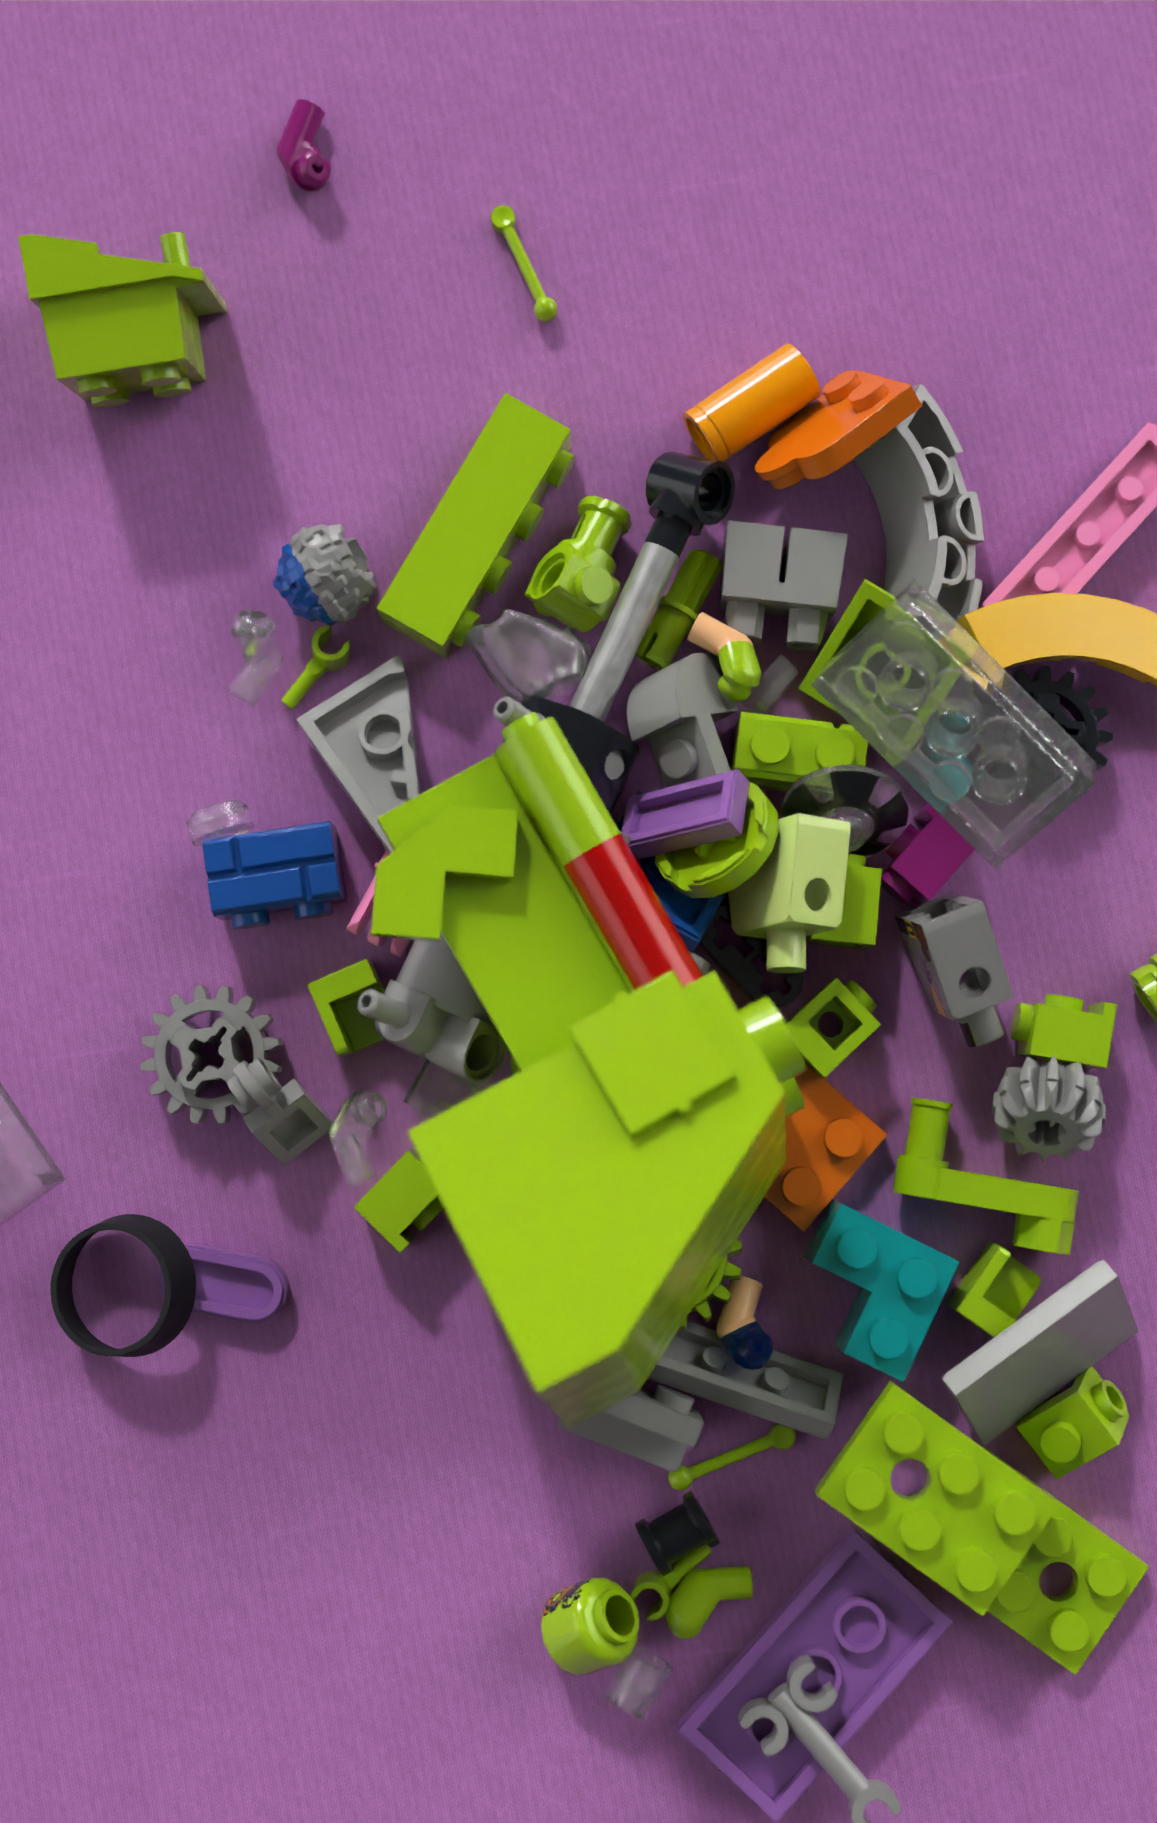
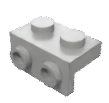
[557,1385,704,1472]

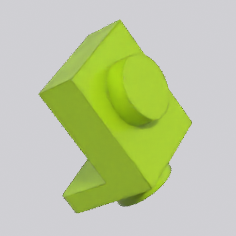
[1016,1366,1129,1480]

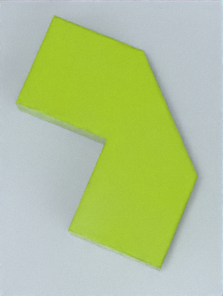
[370,804,519,942]

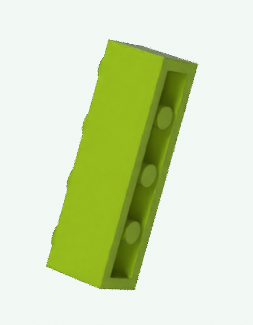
[377,393,576,659]

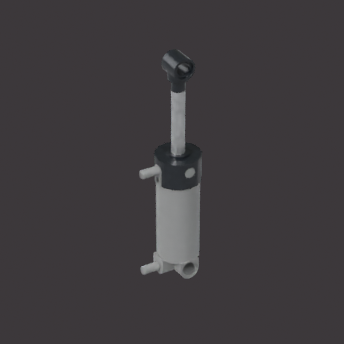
[358,452,735,1083]

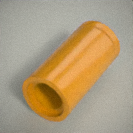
[682,343,821,462]

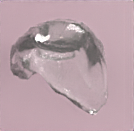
[465,609,594,703]

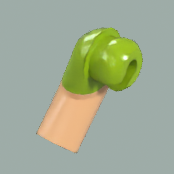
[687,612,761,702]

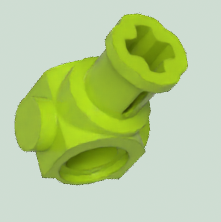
[524,496,632,632]

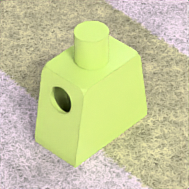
[728,813,850,973]

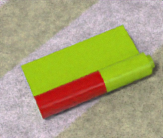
[377,712,703,1072]

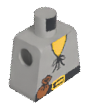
[894,893,1013,1047]

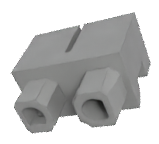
[718,520,848,652]

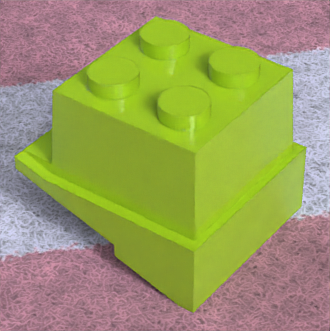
[18,232,227,407]

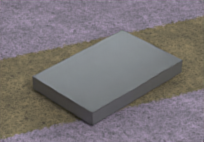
[942,1260,1139,1446]

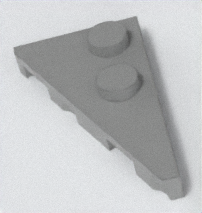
[296,655,421,854]

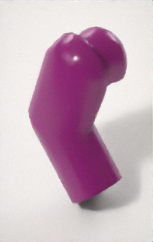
[277,99,331,192]

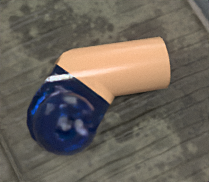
[716,1276,773,1370]

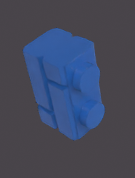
[202,821,347,929]

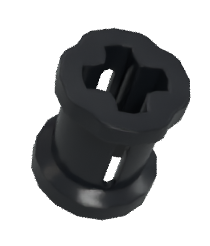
[635,1490,720,1576]

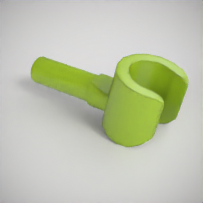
[281,625,350,709]
[631,1544,712,1621]

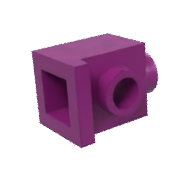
[881,801,980,906]

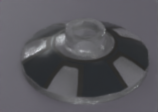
[780,765,909,857]

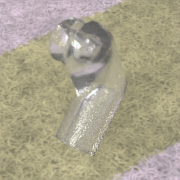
[228,609,283,707]
[329,1090,388,1187]

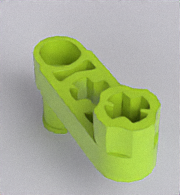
[892,1097,1079,1255]

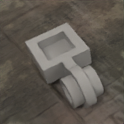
[226,1057,335,1165]

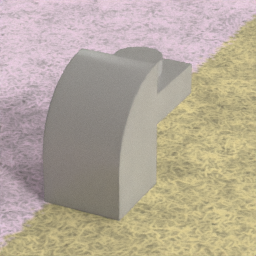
[627,652,739,788]

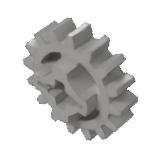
[140,985,283,1124]

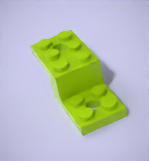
[814,1381,1150,1675]

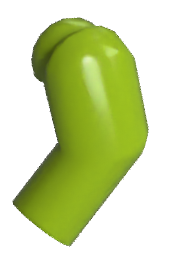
[665,1566,753,1639]

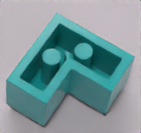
[804,1200,960,1382]

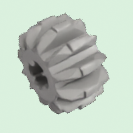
[992,1055,1106,1162]

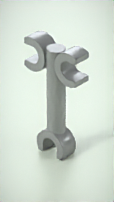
[738,1654,901,1823]

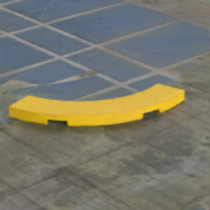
[956,593,1157,686]

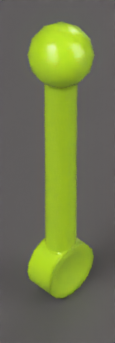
[491,205,558,322]
[668,1423,796,1491]

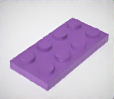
[677,1526,953,1823]

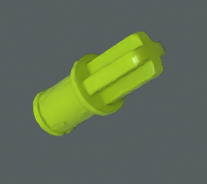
[634,549,722,671]

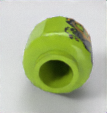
[541,1578,640,1675]

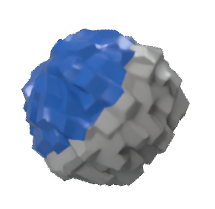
[273,524,377,626]

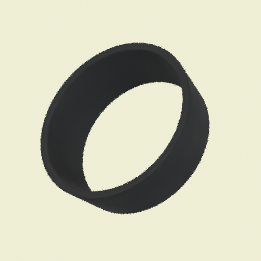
[50,1214,196,1357]

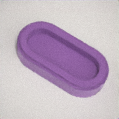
[159,1244,289,1323]

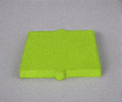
[569,970,737,1138]

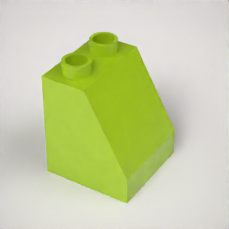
[407,971,806,1429]

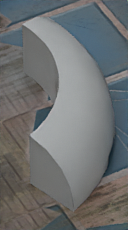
[853,383,984,639]

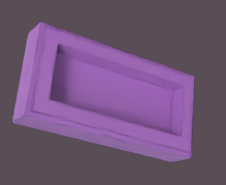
[621,769,750,860]

